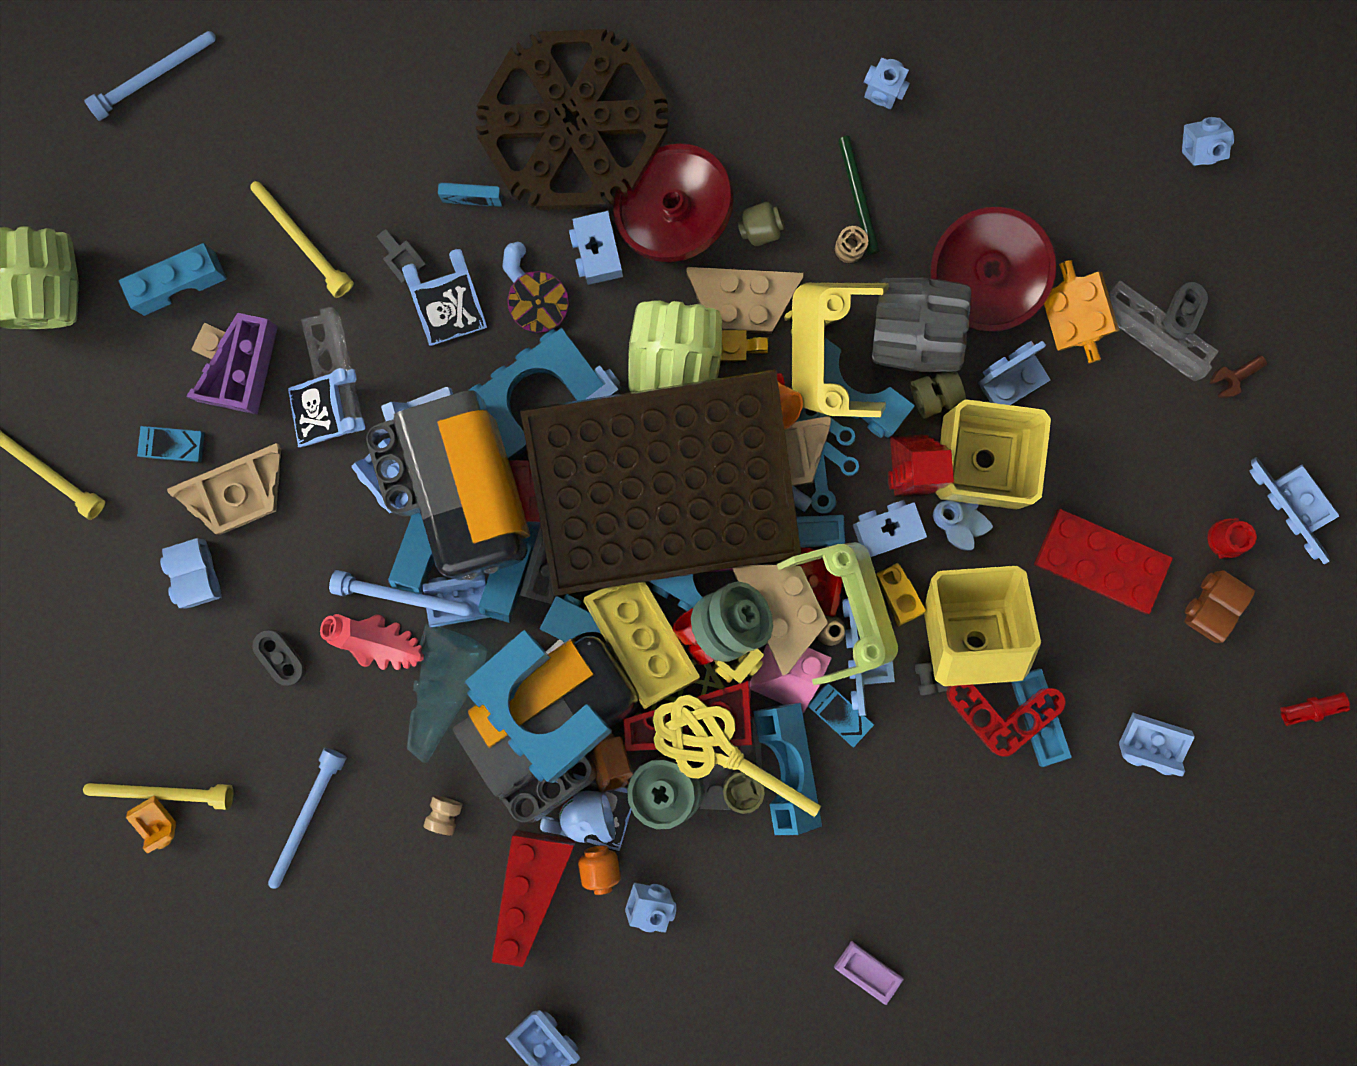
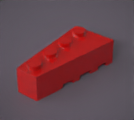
[888,434,954,497]
[624,681,753,751]
[492,830,576,967]

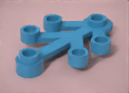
[796,408,859,514]

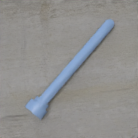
[84,31,216,121]
[329,570,472,616]
[268,748,347,889]

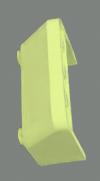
[777,542,898,686]

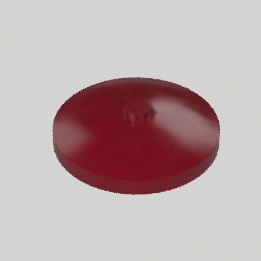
[613,144,734,262]
[931,207,1056,331]

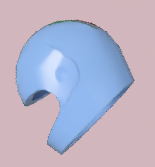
[559,790,615,843]

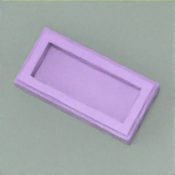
[834,941,904,1005]

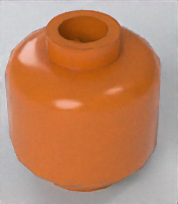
[578,845,621,895]

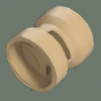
[835,226,869,263]
[423,796,463,836]

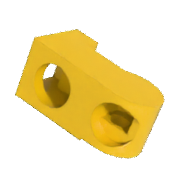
[876,563,926,627]

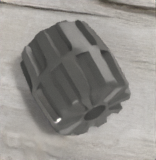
[872,277,971,372]

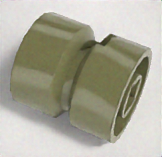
[910,371,966,419]
[723,769,765,814]

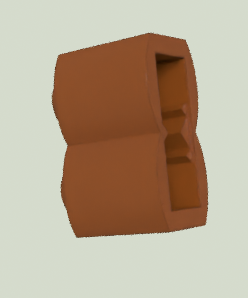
[1184,570,1255,643]
[589,734,633,793]

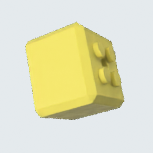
[935,399,1051,510]
[924,566,1041,686]

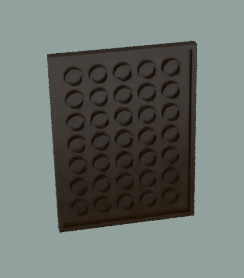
[520,370,801,596]

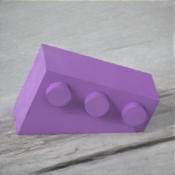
[186,313,278,415]

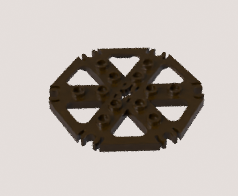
[476,29,669,210]

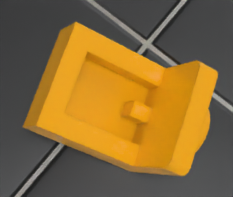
[126,796,176,853]

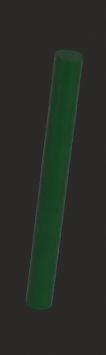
[838,136,880,255]

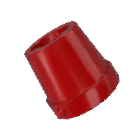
[1207,518,1257,559]

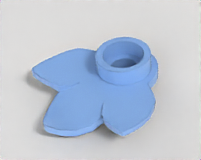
[933,500,993,551]

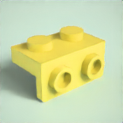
[712,649,764,684]

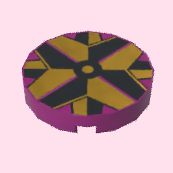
[507,271,569,332]

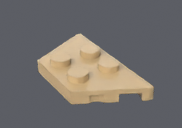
[687,267,803,334]
[784,416,832,486]
[167,443,281,535]
[732,565,828,676]

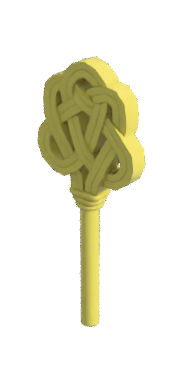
[653,694,821,817]

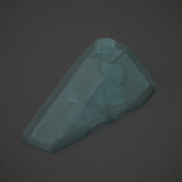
[407,623,488,762]

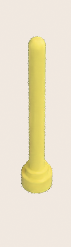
[251,181,354,298]
[0,431,105,520]
[83,783,233,810]

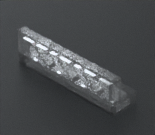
[1109,281,1219,382]
[301,307,362,419]

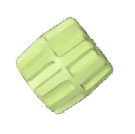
[0,226,79,329]
[628,300,722,392]

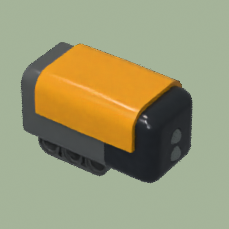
[366,390,530,580]
[453,636,642,823]

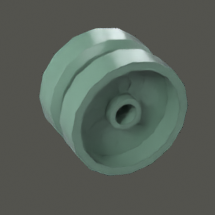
[691,581,773,662]
[627,756,704,829]

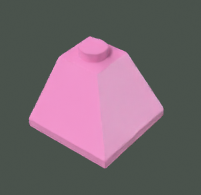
[750,644,831,713]

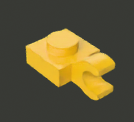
[721,330,768,362]

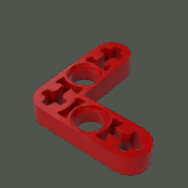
[946,684,1066,757]

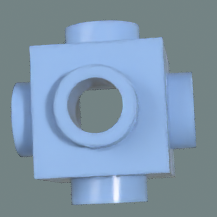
[864,57,910,110]
[1182,117,1234,166]
[625,883,676,933]

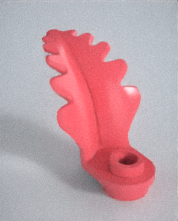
[320,614,424,670]

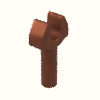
[1209,355,1267,398]

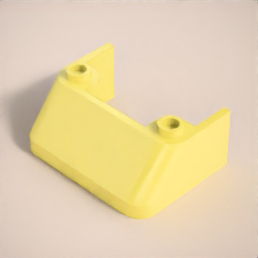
[792,283,889,417]

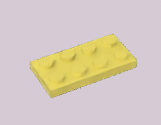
[583,582,700,709]

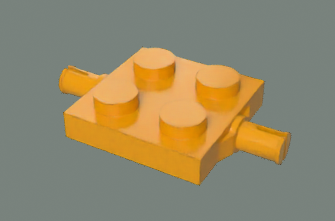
[1044,260,1119,363]

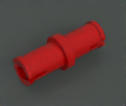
[1280,692,1350,726]

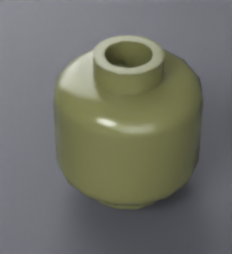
[738,202,785,246]

